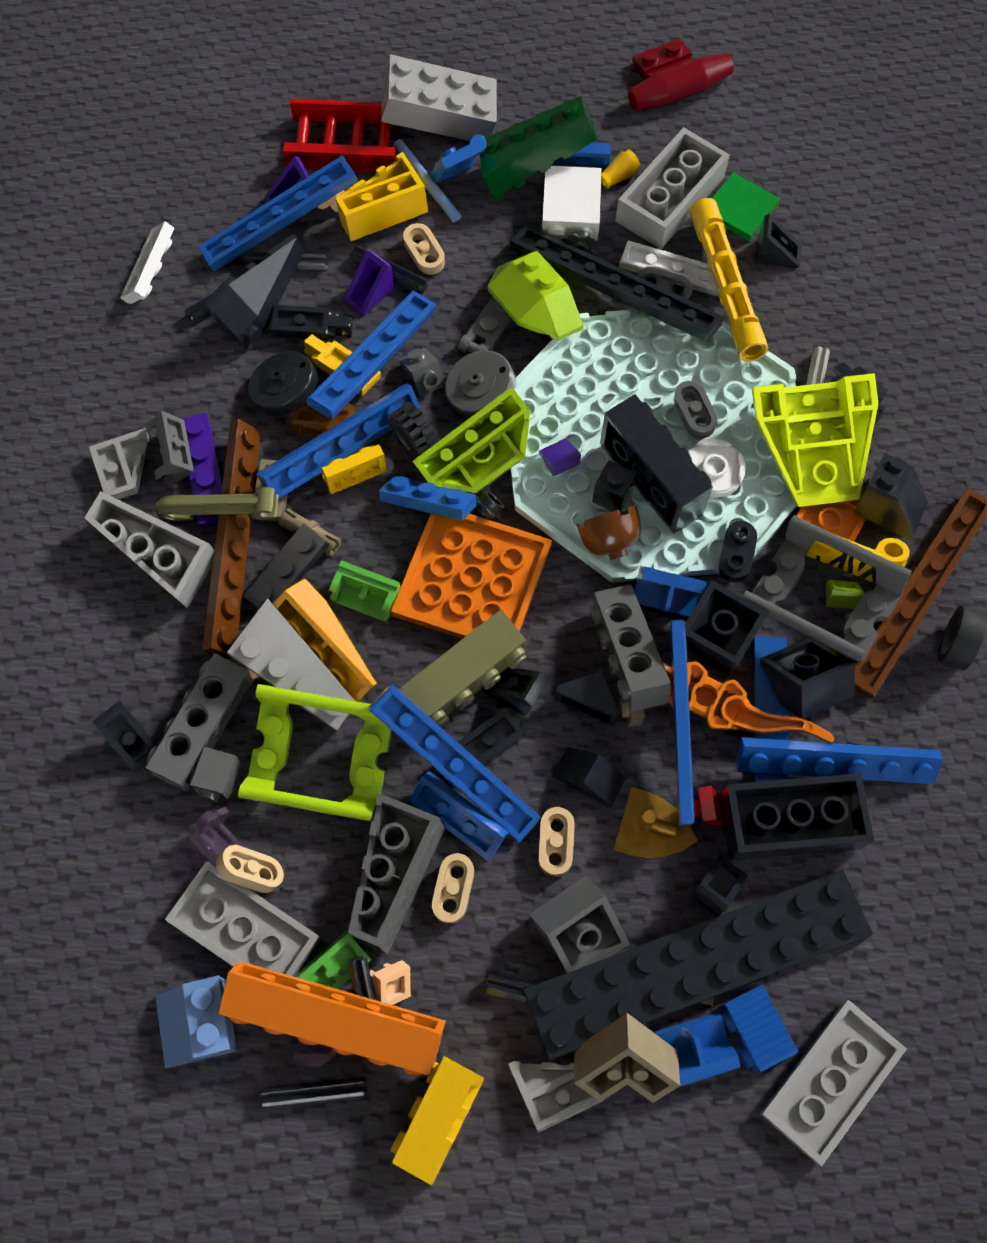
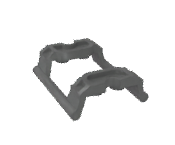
[742,515,912,662]

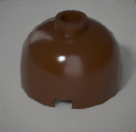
[576,506,642,561]

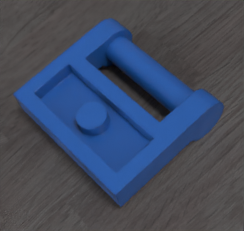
[430,134,487,184]

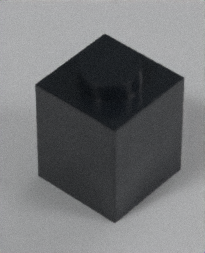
[592,460,637,512]

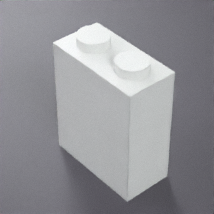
[542,166,602,240]

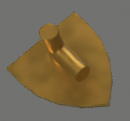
[614,787,698,858]

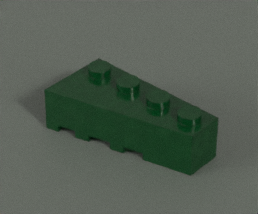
[479,96,597,202]

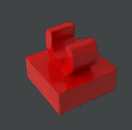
[693,786,723,827]

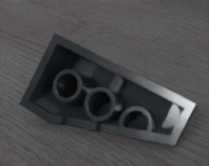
[204,234,304,349]

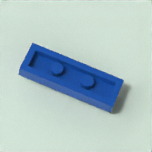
[379,476,476,521]
[409,771,508,861]

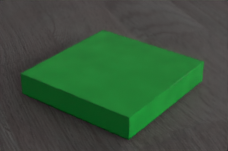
[712,172,780,242]

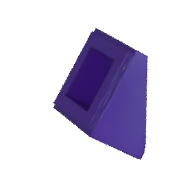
[538,438,581,477]

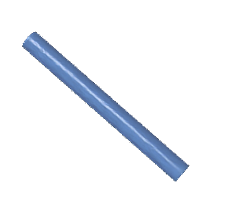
[393,139,461,223]

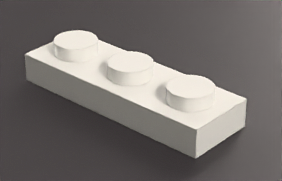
[120,221,174,304]

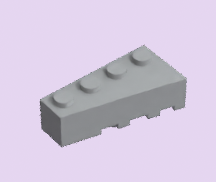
[227,598,355,732]

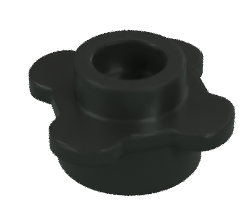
[567,230,595,255]
[476,491,504,519]

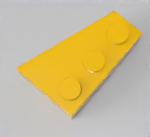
[335,152,428,241]
[390,1056,484,1185]

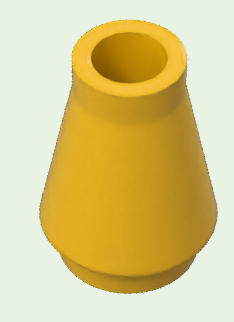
[601,149,641,189]

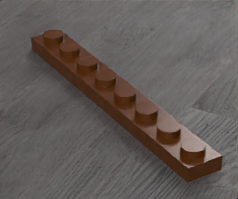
[202,419,261,659]
[855,487,987,700]

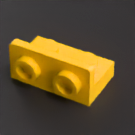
[321,444,387,494]

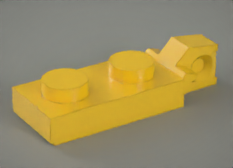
[304,334,381,396]

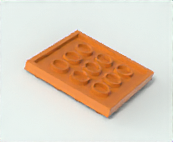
[391,513,552,639]

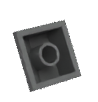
[529,875,630,973]

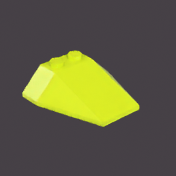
[752,373,878,508]

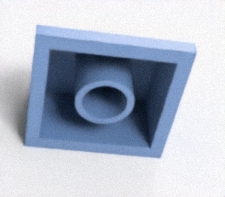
[155,976,237,1069]

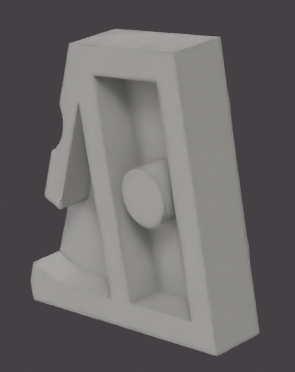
[89,428,149,500]
[508,1061,604,1133]

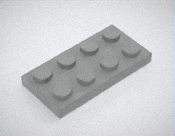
[165,861,321,976]
[760,1000,907,1166]

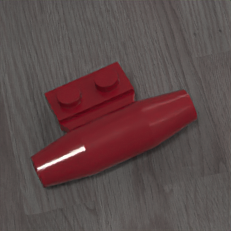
[628,38,734,111]

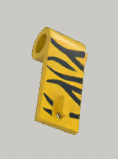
[806,535,910,584]

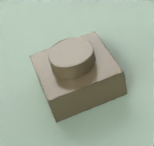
[619,698,645,727]

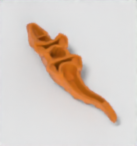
[663,661,834,743]

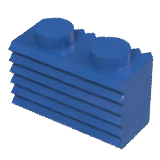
[720,985,798,1073]

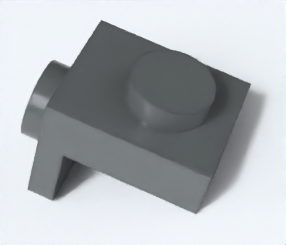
[399,347,445,397]

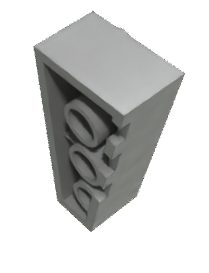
[85,491,215,608]

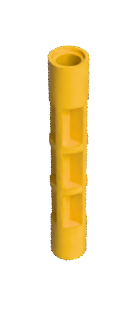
[689,198,769,362]

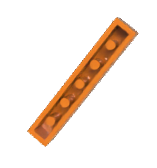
[218,961,446,1076]

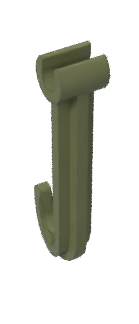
[154,487,279,522]

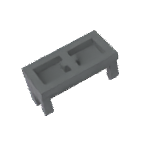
[146,411,194,486]

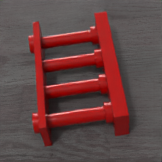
[283,99,399,173]

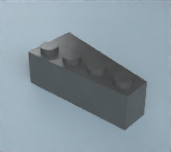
[348,793,445,955]

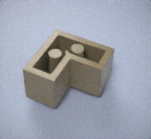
[574,1013,680,1103]

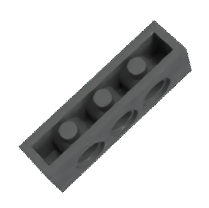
[590,584,671,712]
[145,653,253,792]

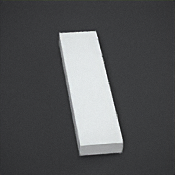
[619,240,719,297]

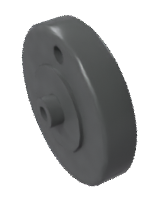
[445,350,516,418]

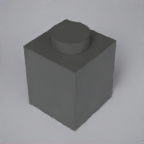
[190,747,242,803]

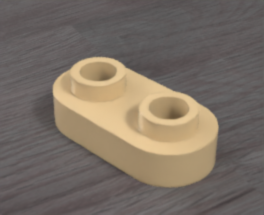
[403,223,445,275]
[538,807,574,877]
[216,845,284,893]
[432,853,474,924]

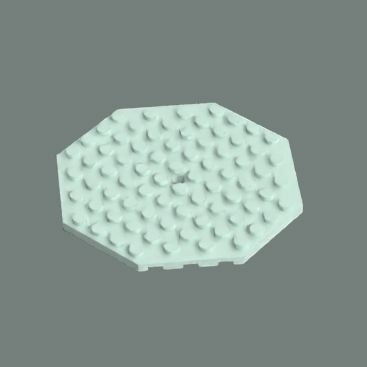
[510,304,797,583]

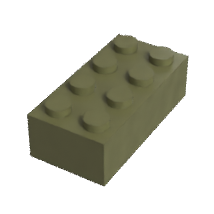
[399,609,529,727]

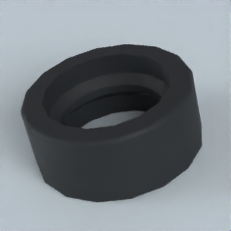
[938,605,987,671]

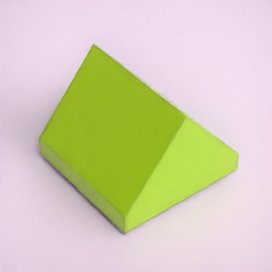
[826,580,864,609]

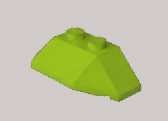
[488,251,583,341]
[413,387,531,494]

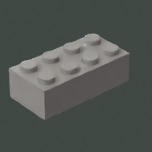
[381,54,497,141]
[615,127,730,249]

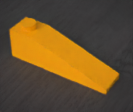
[273,579,377,702]

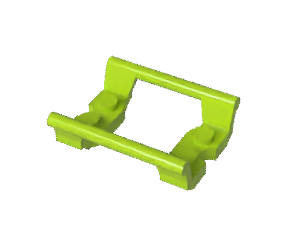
[238,684,392,822]

